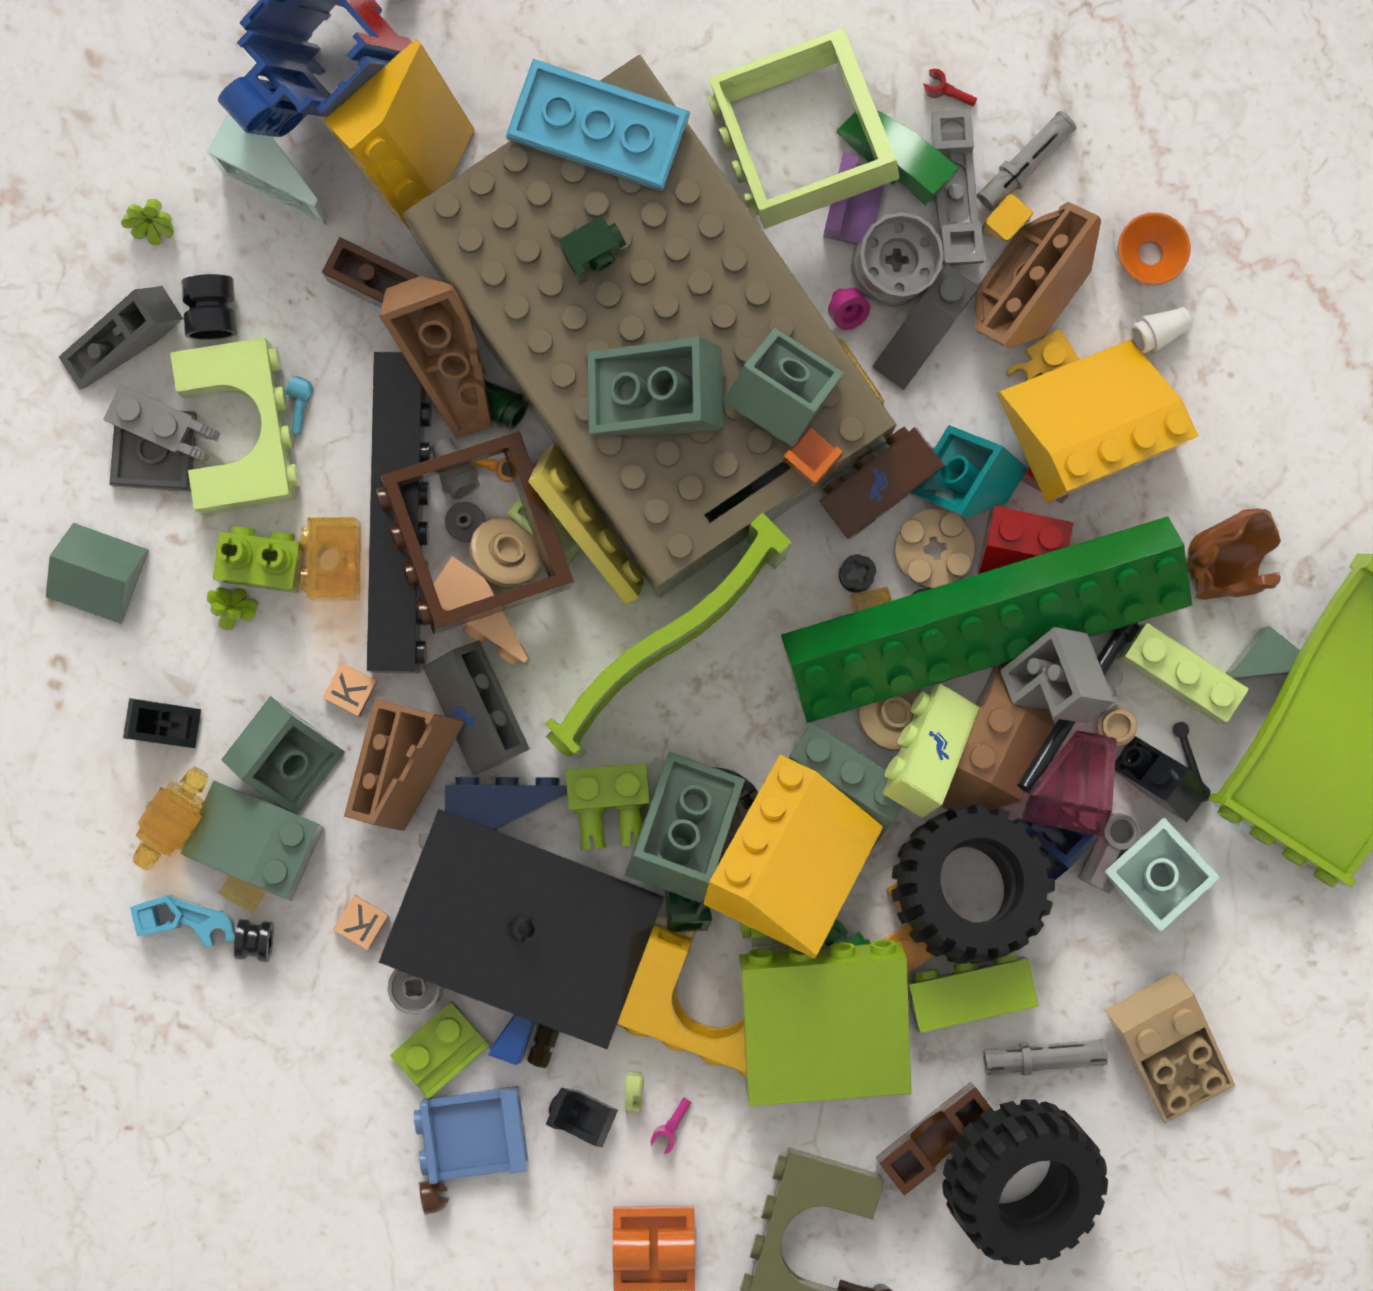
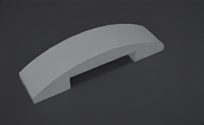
[931,109,985,266]

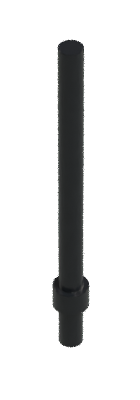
[1017,622,1139,794]

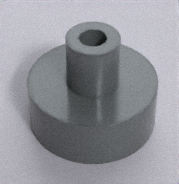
[445,502,486,543]

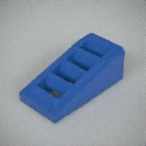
[488,1014,536,1065]

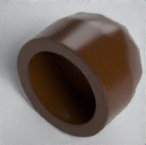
[419,1181,449,1215]

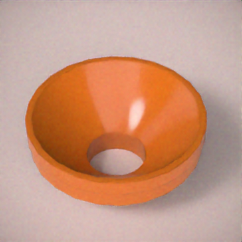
[1117,213,1191,286]

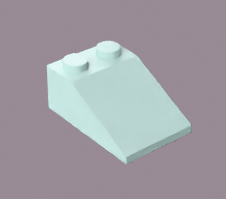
[207,114,329,225]

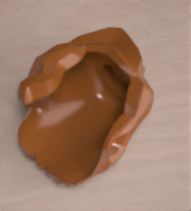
[1187,508,1281,600]

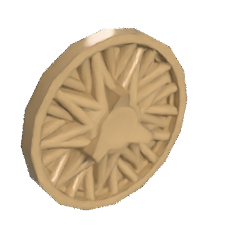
[469,518,542,587]
[857,689,922,751]

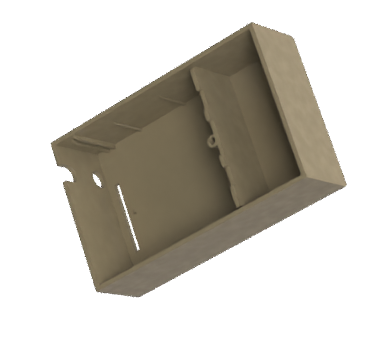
[403,55,897,597]

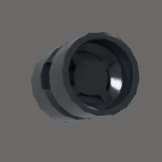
[181,274,237,340]

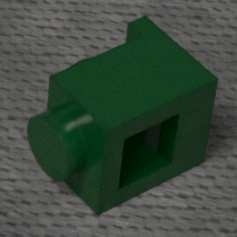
[558,216,626,285]
[665,890,712,932]

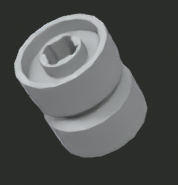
[387,969,445,1015]

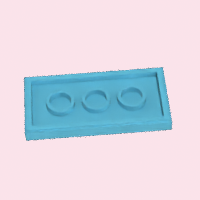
[506,59,690,192]

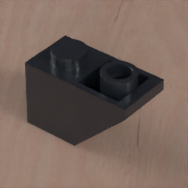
[1111,736,1211,822]

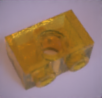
[300,517,361,601]

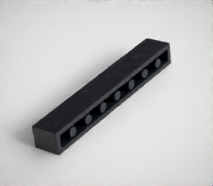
[367,352,432,674]

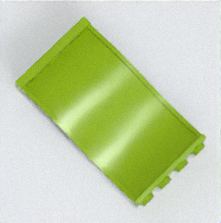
[545,512,792,758]
[1208,553,1373,888]

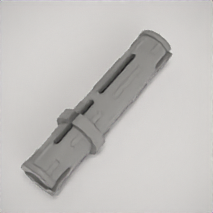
[977,111,1077,212]
[983,1039,1108,1075]

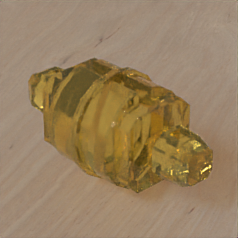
[133,766,208,870]

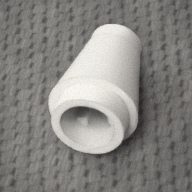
[1130,307,1192,354]

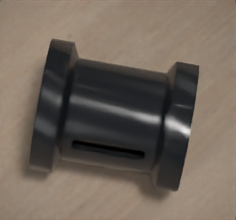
[838,554,876,593]

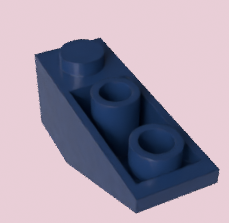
[445,777,567,830]

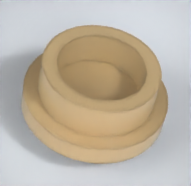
[1097,706,1137,746]

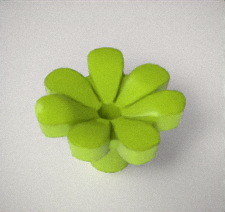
[121,199,174,245]
[207,587,259,630]

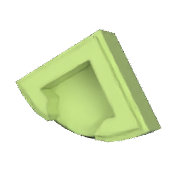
[625,1072,643,1113]

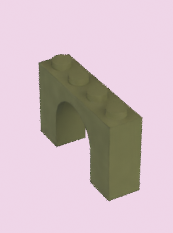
[739,1147,884,1291]

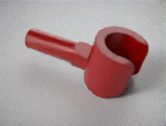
[923,68,977,107]

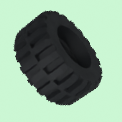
[891,804,1055,964]
[942,1099,1108,1265]

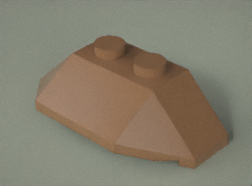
[975,202,1101,349]
[941,662,1055,810]

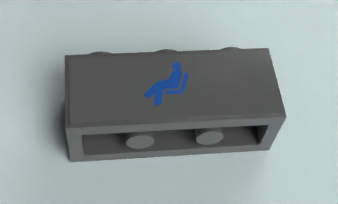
[423,640,530,776]

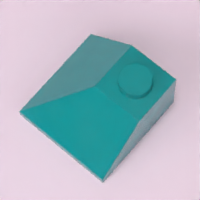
[911,425,1028,518]

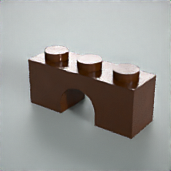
[876,1082,994,1196]

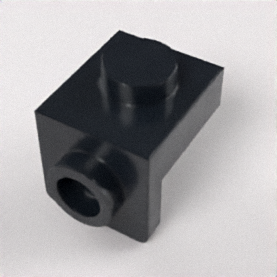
[546,1088,618,1147]

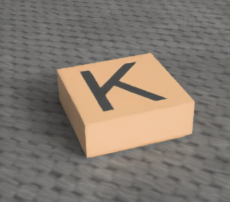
[323,663,378,717]
[333,895,389,950]

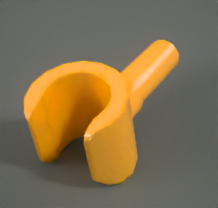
[471,458,514,483]

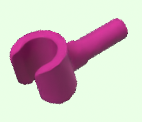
[650,1097,692,1154]

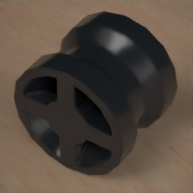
[234,919,274,962]

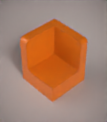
[783,428,843,488]

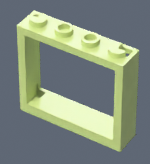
[707,28,900,229]

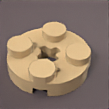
[894,509,975,589]

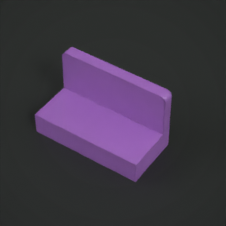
[823,152,884,245]

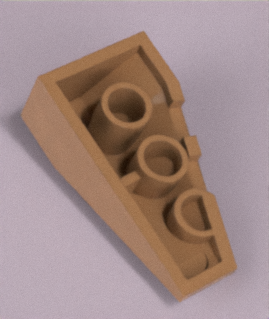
[379,276,492,438]

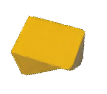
[982,194,1034,241]

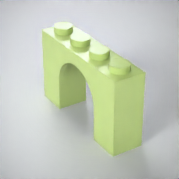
[170,337,300,514]

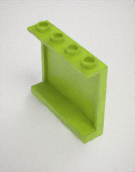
[738,939,911,1107]

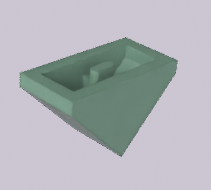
[1226,626,1301,679]

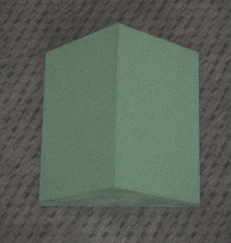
[46,523,149,624]

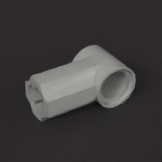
[1078,813,1141,893]

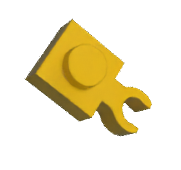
[1006,328,1080,381]

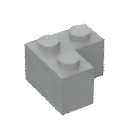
[1000,627,1114,723]

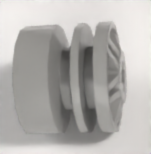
[851,212,944,307]

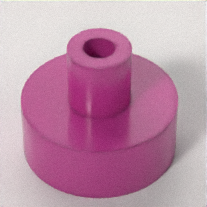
[828,288,870,330]

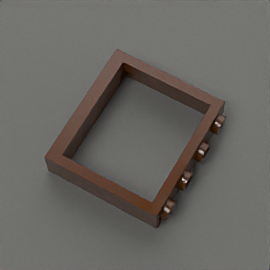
[376,431,574,634]

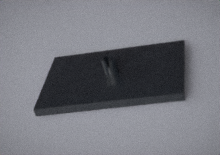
[378,809,664,1049]

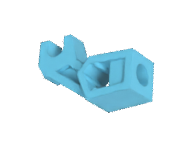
[130,895,236,948]

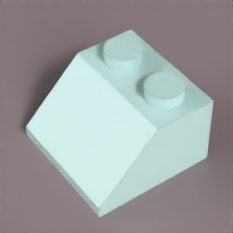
[1104,817,1221,935]

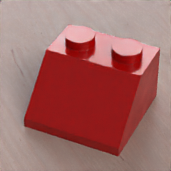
[976,506,1074,575]

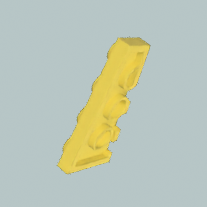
[528,443,644,605]

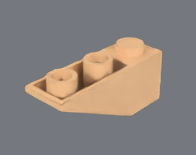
[433,556,530,667]

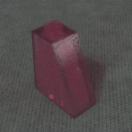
[1022,730,1116,837]

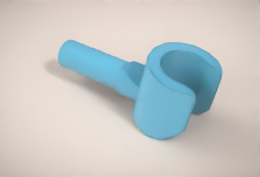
[285,376,313,434]

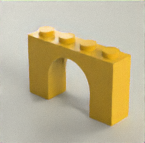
[617,925,747,1078]

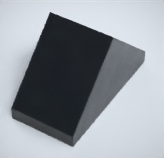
[123,698,201,748]

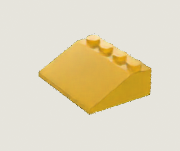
[323,39,475,230]
[997,339,1198,503]
[704,755,883,959]

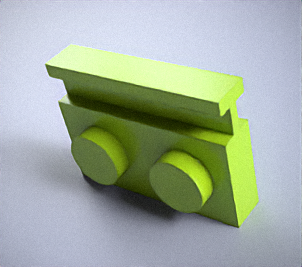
[390,1001,490,1099]

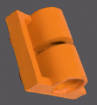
[612,1206,695,1291]

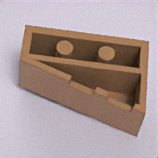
[344,699,465,831]

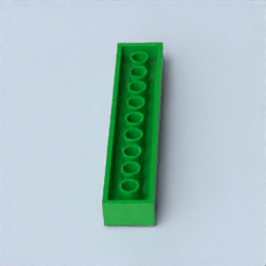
[781,516,1192,723]

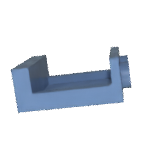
[414,1086,529,1184]

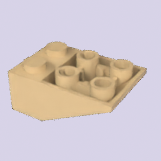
[1105,972,1235,1123]

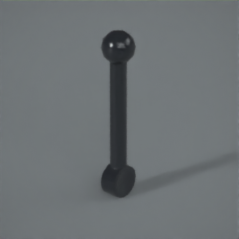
[1172,722,1211,802]

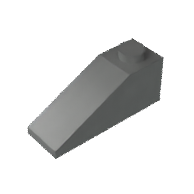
[872,264,979,390]
[59,286,183,390]

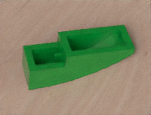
[836,110,959,206]

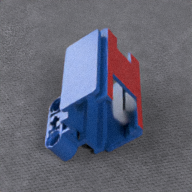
[218,0,412,137]

